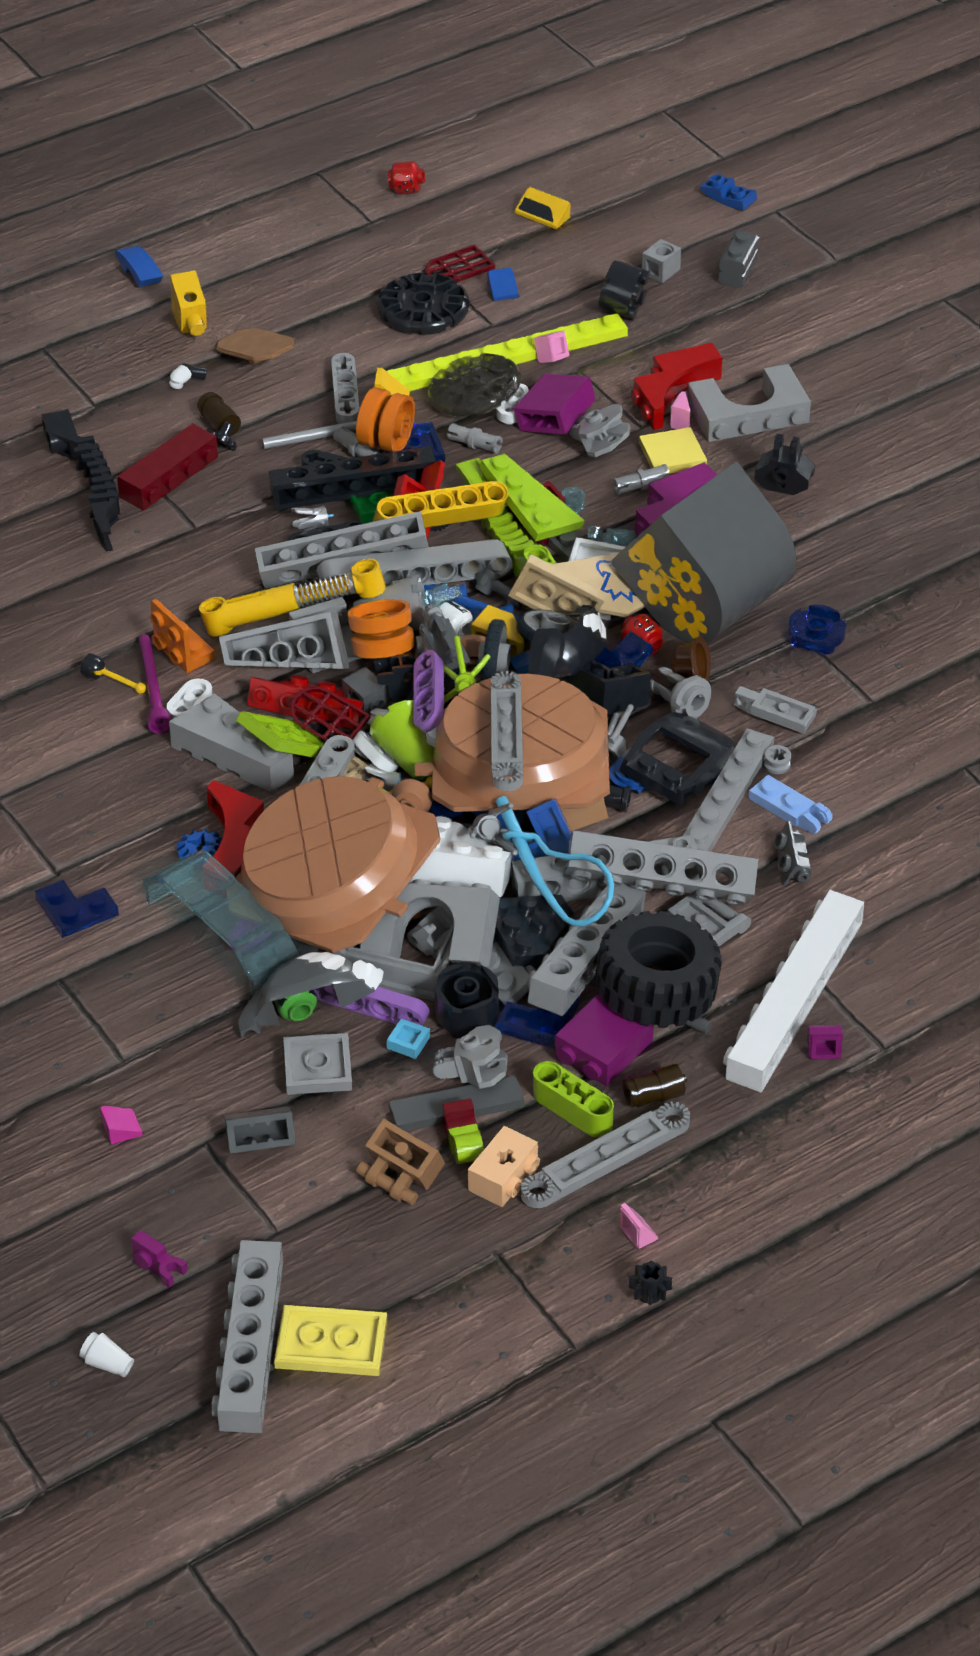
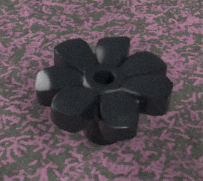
[206,422,237,451]

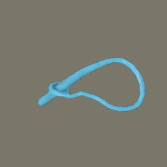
[496,796,614,926]

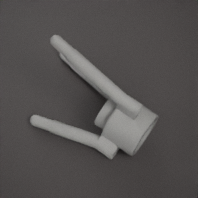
[608,704,656,765]
[468,803,518,856]

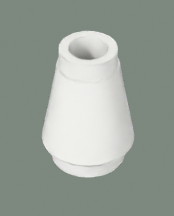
[79,1332,134,1377]

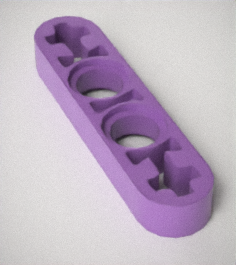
[413,649,444,735]
[313,984,430,1026]

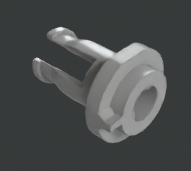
[650,667,711,718]

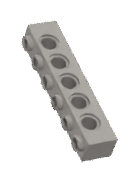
[255,511,429,589]
[565,830,758,905]
[512,835,699,902]
[526,883,646,1016]
[212,1240,283,1433]

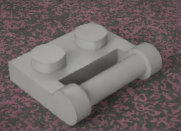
[667,894,751,946]

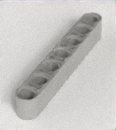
[317,539,513,596]

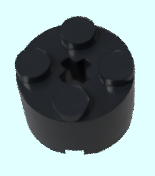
[598,260,650,320]
[434,962,499,1039]

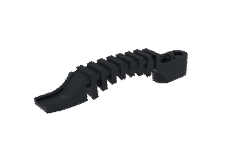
[41,409,120,551]

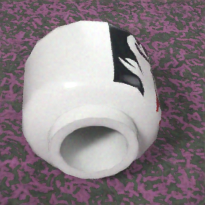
[438,601,473,638]

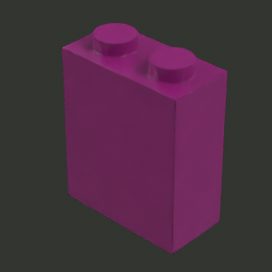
[514,374,596,434]
[555,993,654,1087]

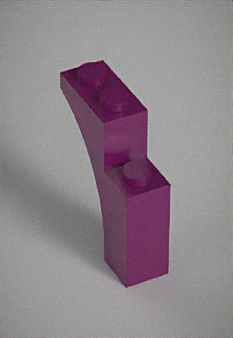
[634,462,717,536]

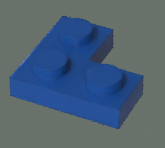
[513,798,572,861]

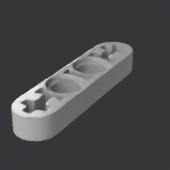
[331,353,359,424]

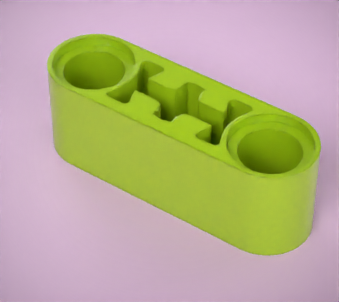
[533,1061,614,1138]

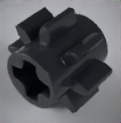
[629,1261,672,1305]

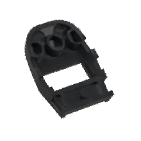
[620,712,734,805]

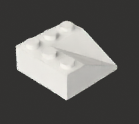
[409,816,515,897]

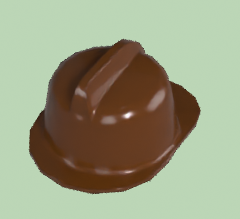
[671,636,711,680]

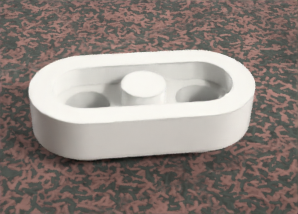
[496,383,529,424]
[167,679,213,720]
[352,730,399,773]

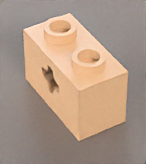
[468,1126,540,1207]

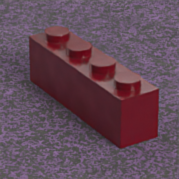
[117,423,218,511]

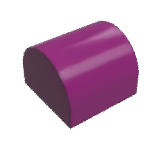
[807,1025,843,1059]

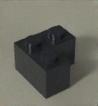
[567,660,651,717]

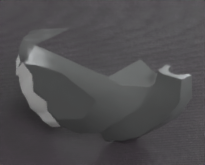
[238,952,384,1038]

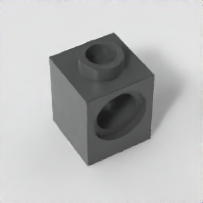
[342,667,388,719]

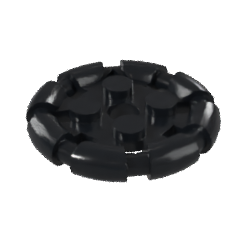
[377,273,470,335]

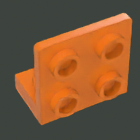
[150,599,216,673]

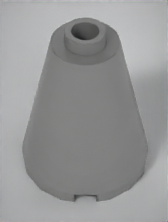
[349,575,428,631]

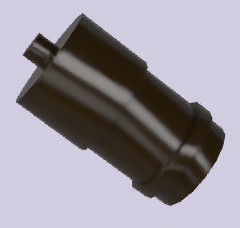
[197,392,241,436]
[622,1064,687,1108]

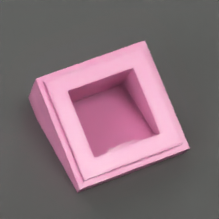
[534,330,569,363]
[670,391,690,429]
[620,1203,658,1249]

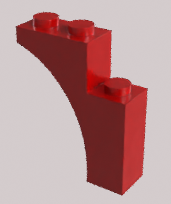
[631,343,722,430]
[202,780,264,901]

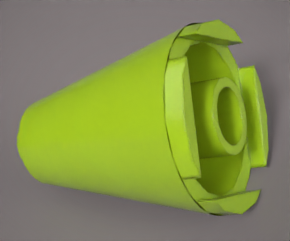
[370,700,434,782]

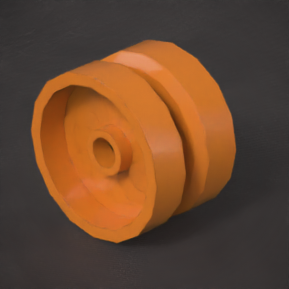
[356,387,415,452]
[347,599,415,658]

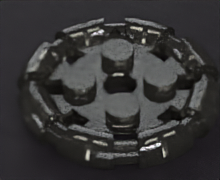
[427,353,521,417]

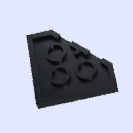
[494,894,574,966]

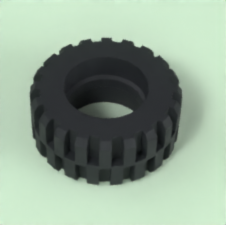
[595,911,722,1028]

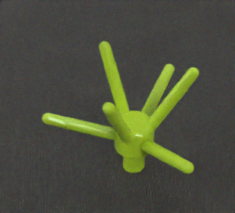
[444,636,491,704]

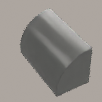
[224,1106,296,1154]

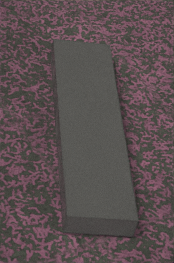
[389,1076,525,1131]

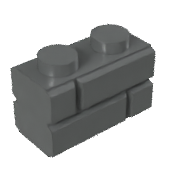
[719,231,759,288]

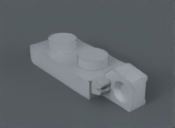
[734,686,817,734]

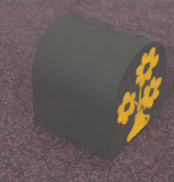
[610,461,796,643]

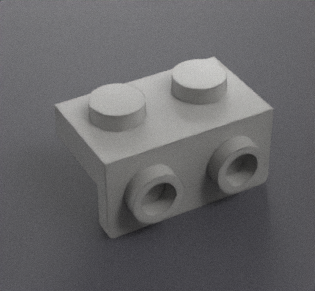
[489,942,537,1008]

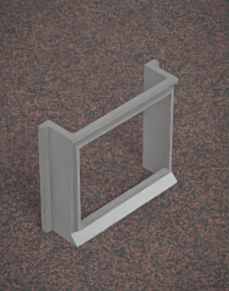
[334,922,454,1001]

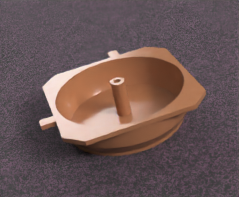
[415,674,610,812]
[226,776,441,953]

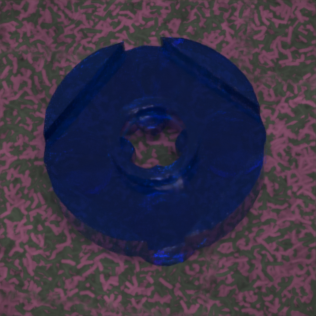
[788,605,847,655]

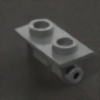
[421,612,471,670]
[774,821,812,885]

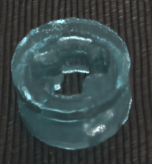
[561,487,585,513]

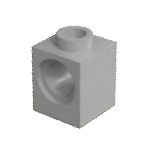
[642,239,681,283]

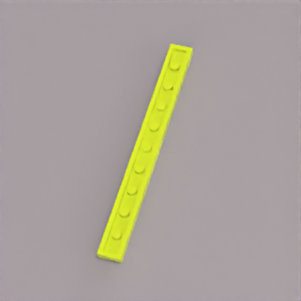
[387,313,628,391]

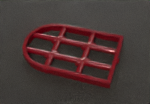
[425,244,495,282]
[291,687,371,752]

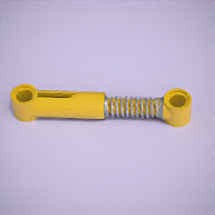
[199,558,386,637]

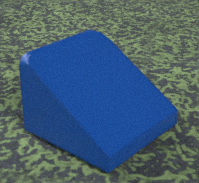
[487,267,519,301]

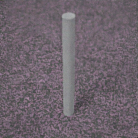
[262,421,357,449]

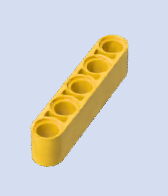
[373,481,508,528]

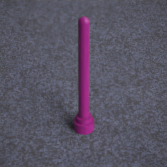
[139,634,171,734]

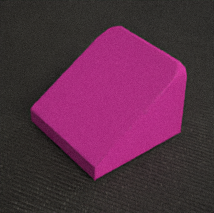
[100,1106,143,1145]

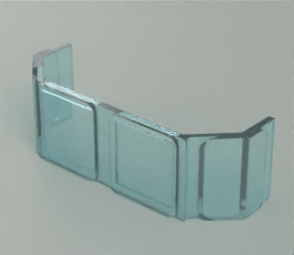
[143,849,299,999]

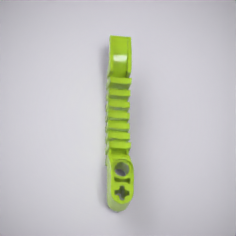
[456,458,556,577]

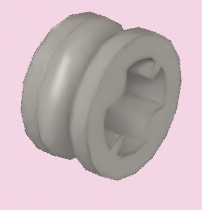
[764,745,791,774]

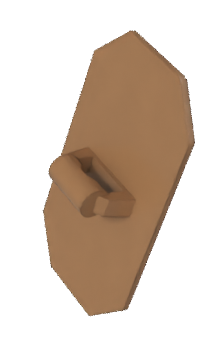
[216,328,295,365]

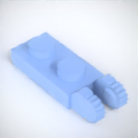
[749,775,833,834]

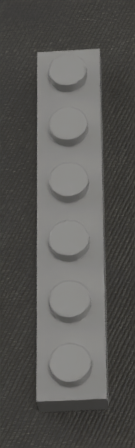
[683,728,774,852]

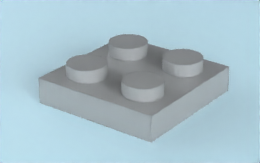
[283,1033,352,1095]

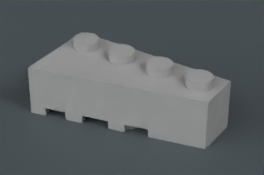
[219,612,350,669]
[169,693,294,793]

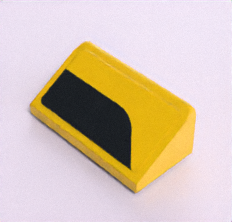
[515,187,570,230]

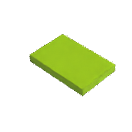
[236,711,325,758]

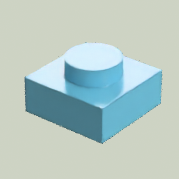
[387,1018,430,1059]

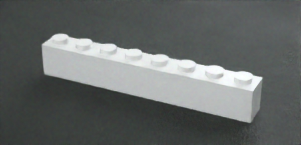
[723,890,864,1093]

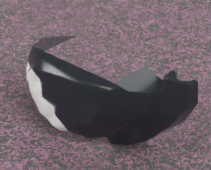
[528,605,607,678]

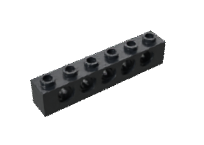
[269,446,436,510]

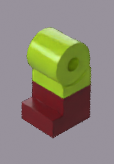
[442,1098,484,1165]

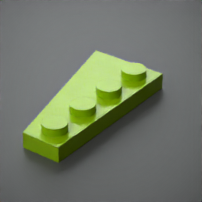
[480,454,585,542]

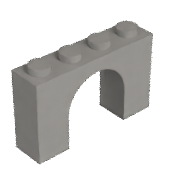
[687,364,811,442]
[360,879,500,969]

